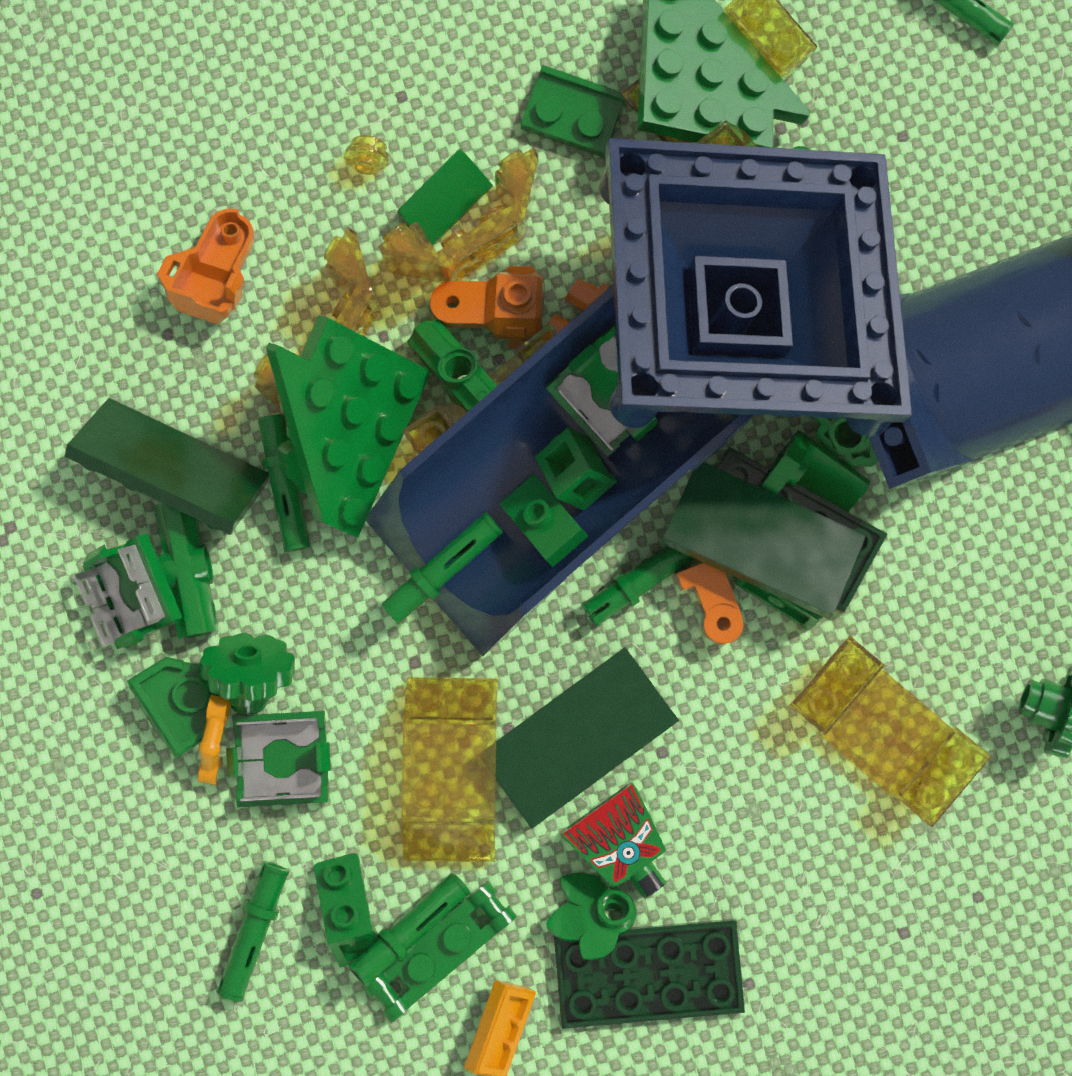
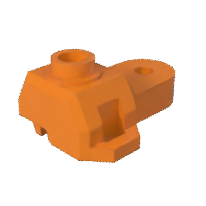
[157,208,254,324]
[430,266,545,349]

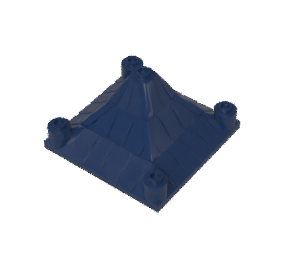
[599,138,912,437]

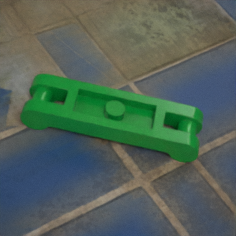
[362,881,517,1023]

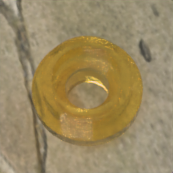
[344,135,389,175]

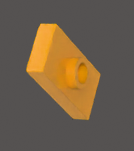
[464,980,536,1076]

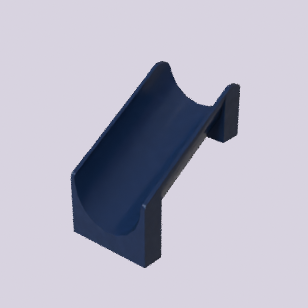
[869,234,1072,489]
[366,284,756,657]

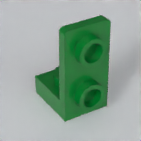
[761,430,870,512]
[314,853,378,968]

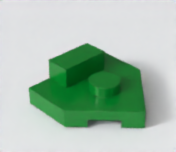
[126,657,219,759]

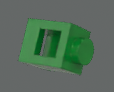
[535,427,617,511]

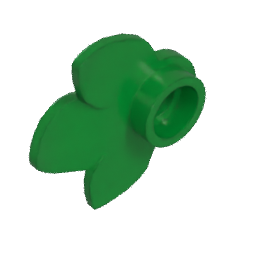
[546,873,637,960]

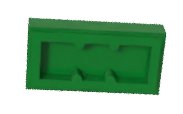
[499,474,588,567]

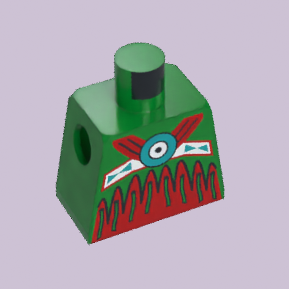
[561,782,667,899]

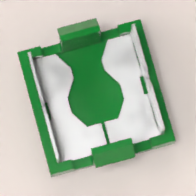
[544,324,660,457]
[73,533,182,649]
[226,711,331,808]

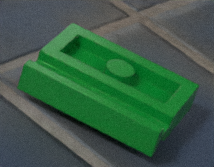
[521,65,626,158]

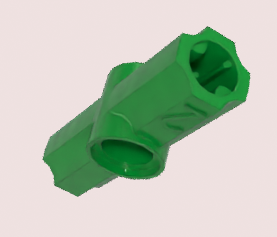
[407,319,497,413]
[154,503,219,639]

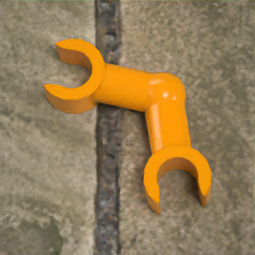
[198,695,231,786]

